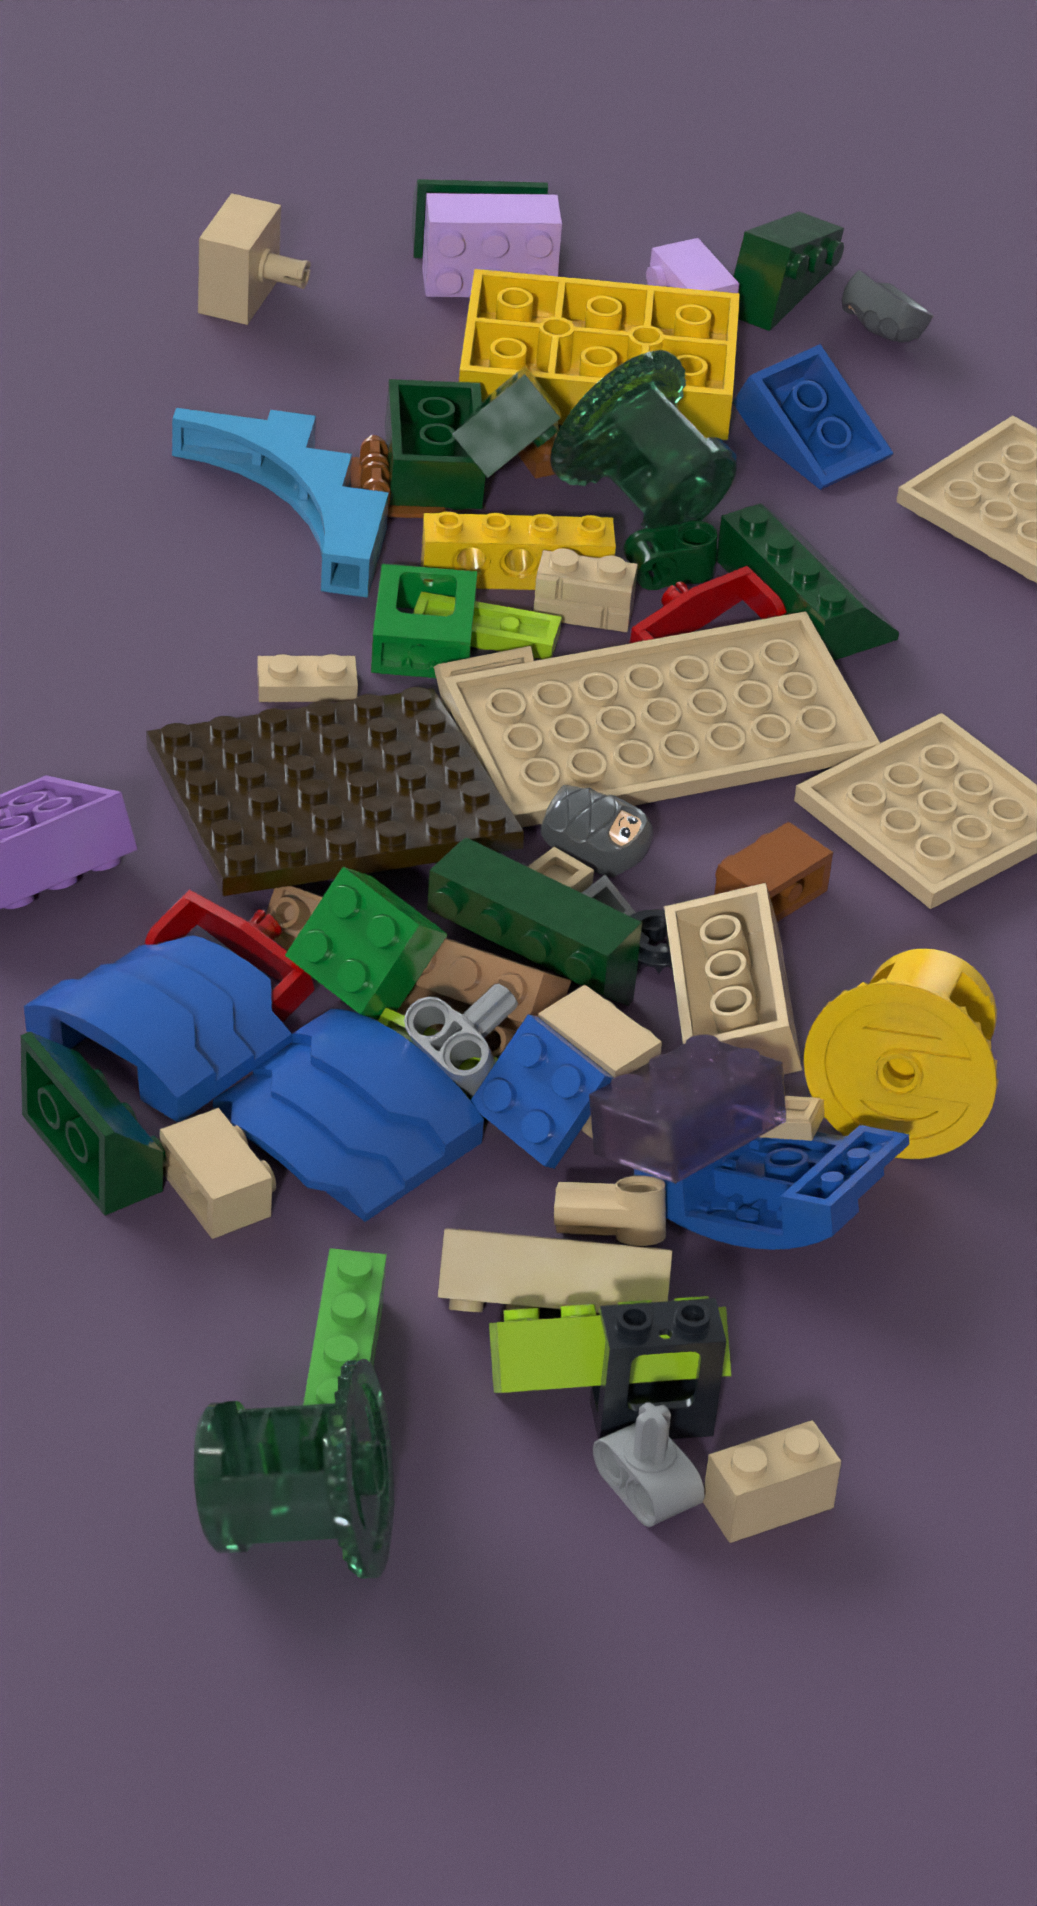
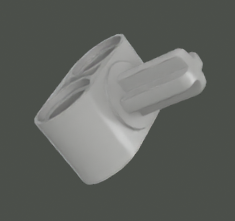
[404,984,518,1097]
[593,1402,705,1527]

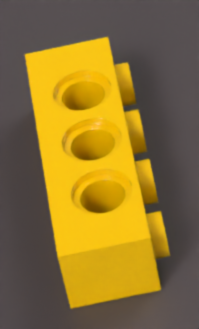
[421,512,616,590]

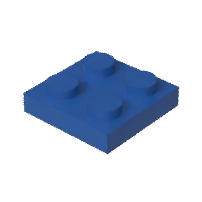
[470,1014,615,1169]

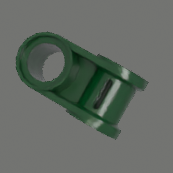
[623,521,718,590]

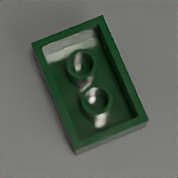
[385,379,485,510]

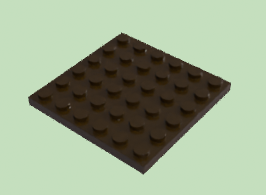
[146,687,524,897]

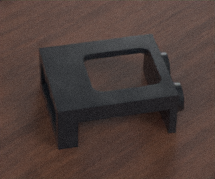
[590,1298,726,1439]

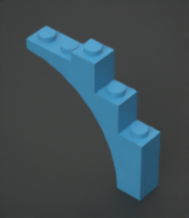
[172,408,389,598]

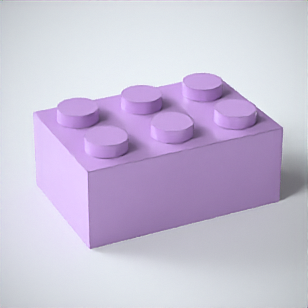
[422,193,562,297]

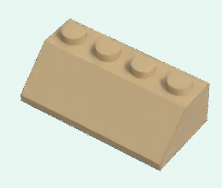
[664,883,802,1082]
[438,1228,672,1317]

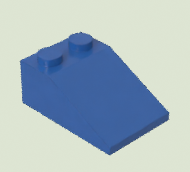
[732,344,894,490]

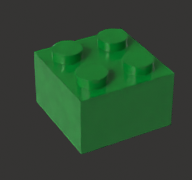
[285,867,448,1020]

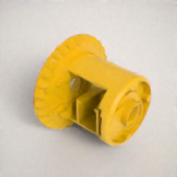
[804,949,999,1159]

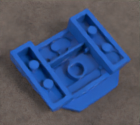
[24,935,292,1123]
[213,1009,484,1222]
[634,1097,909,1250]

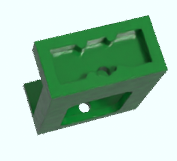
[371,564,477,678]

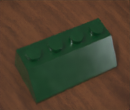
[716,503,899,661]
[427,837,642,1006]

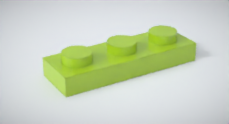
[413,592,562,659]

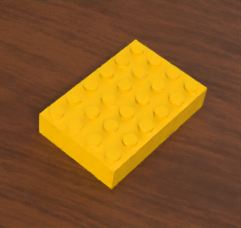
[459,269,740,440]

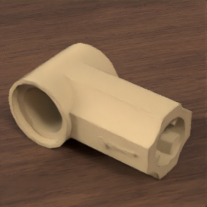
[554,1175,666,1246]

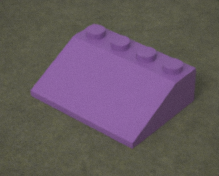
[0,775,138,909]

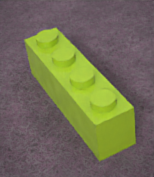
[489,1296,731,1393]

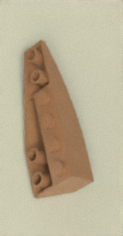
[265,886,571,1058]

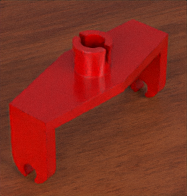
[629,566,786,644]
[145,889,315,1022]

